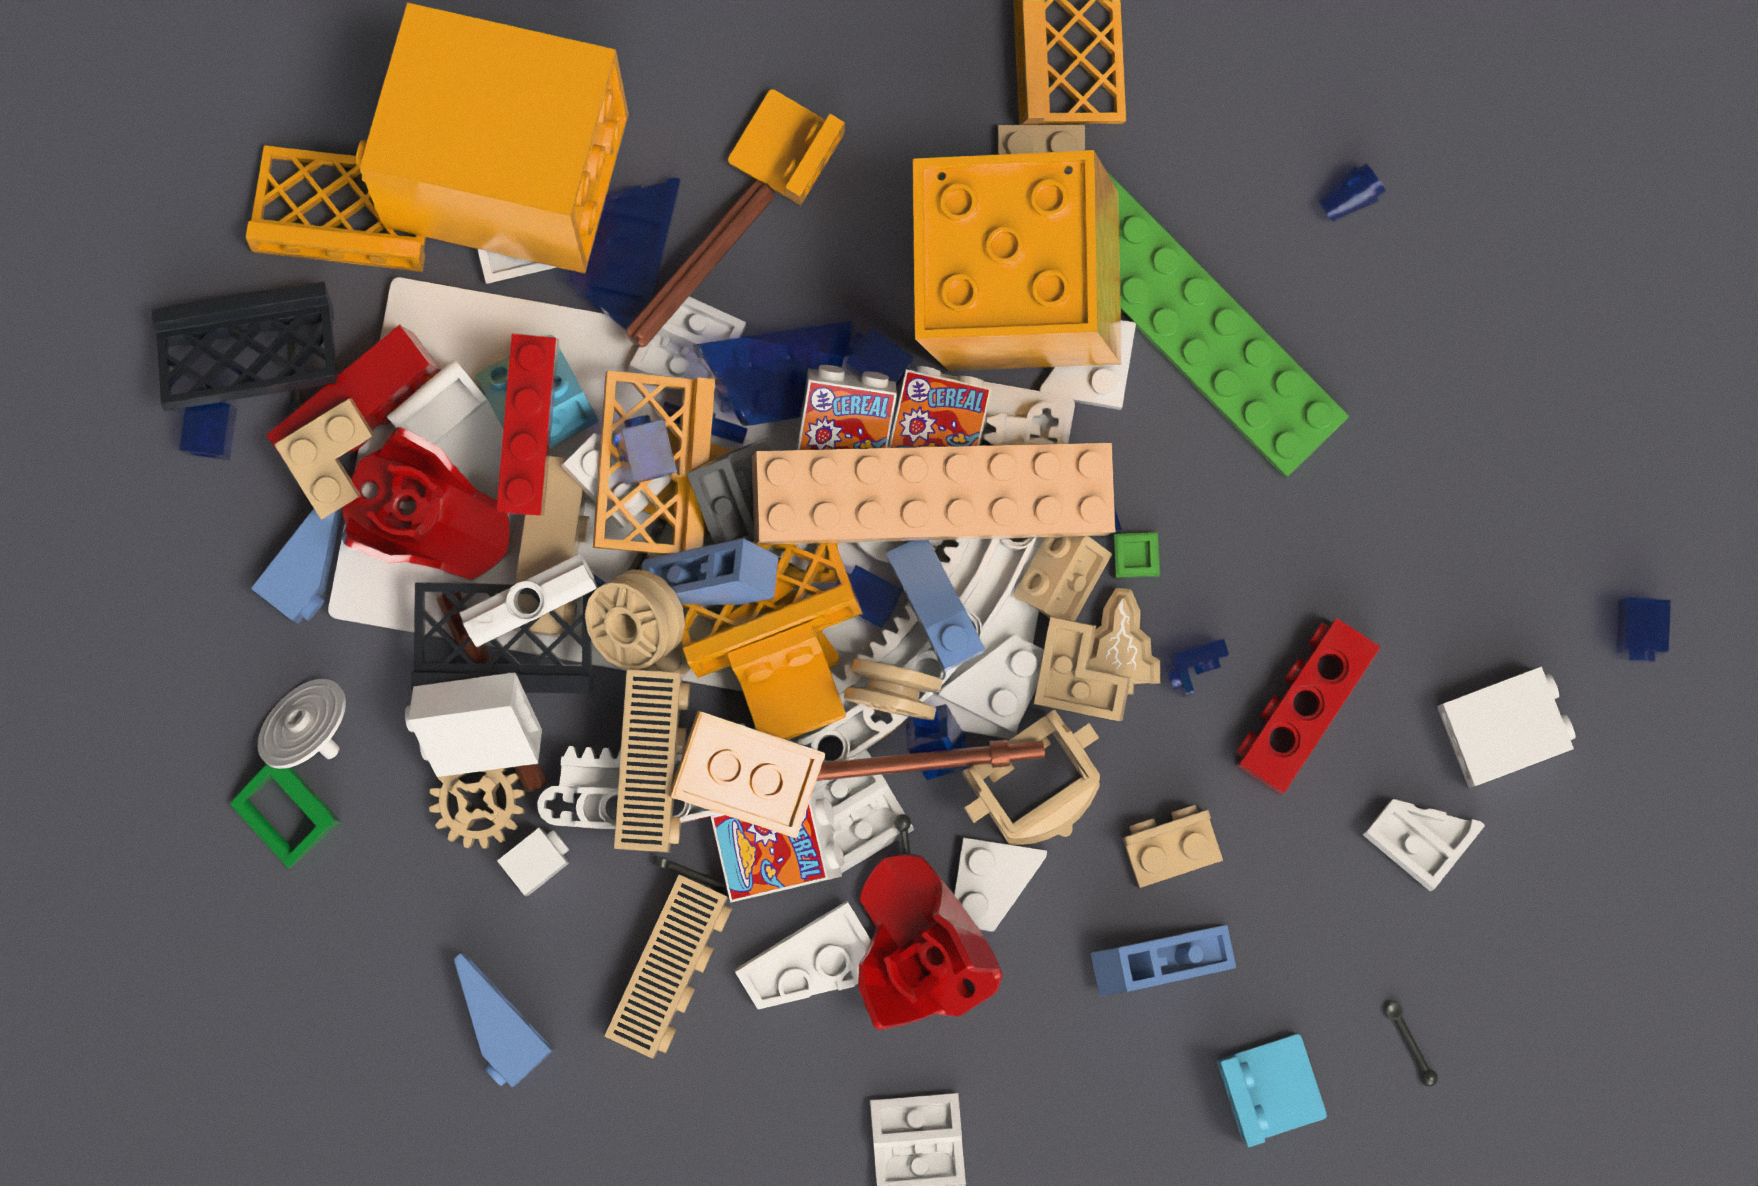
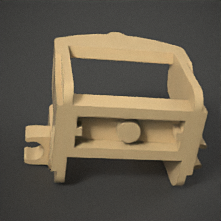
[961,709,1100,846]

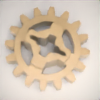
[429,768,526,849]

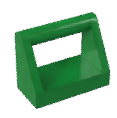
[230,764,341,869]

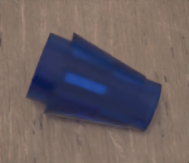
[1318,163,1386,222]

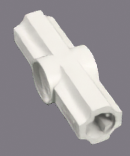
[460,553,598,647]

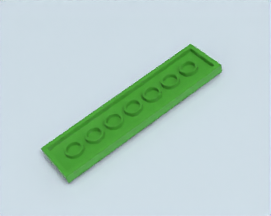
[1107,172,1350,478]

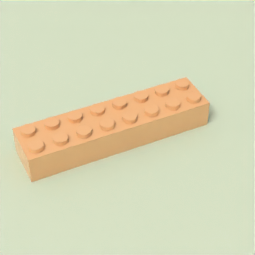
[751,443,1115,545]

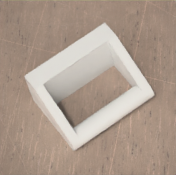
[387,360,488,445]

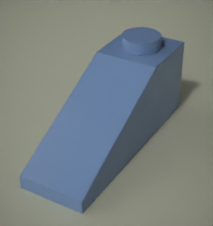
[251,508,342,624]
[642,538,778,605]
[885,540,985,672]
[1091,925,1236,996]
[454,953,554,1087]

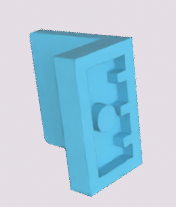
[476,335,599,448]
[1216,1034,1327,1148]

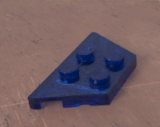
[567,177,681,330]
[693,321,853,426]

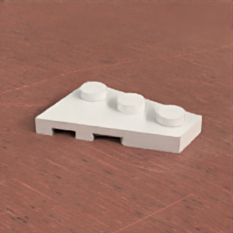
[734,901,871,1009]

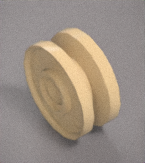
[585,569,685,670]
[844,659,943,720]

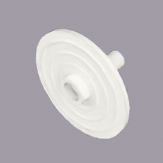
[258,679,346,769]

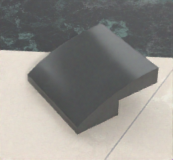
[686,437,773,545]

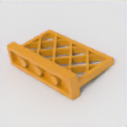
[1013,0,1126,125]
[246,145,426,272]
[592,371,715,555]
[681,542,863,678]

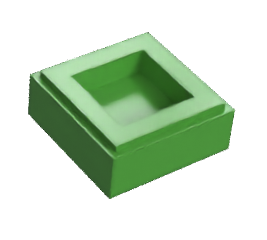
[1113,532,1160,579]

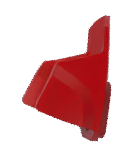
[342,427,510,580]
[858,854,1003,1030]

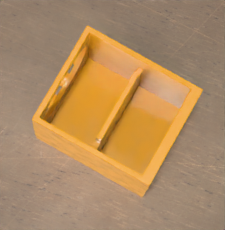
[356,2,629,274]
[913,150,1122,371]

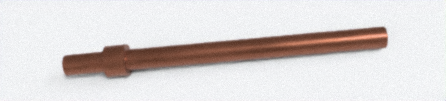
[816,740,1045,781]

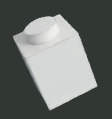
[497,828,569,896]

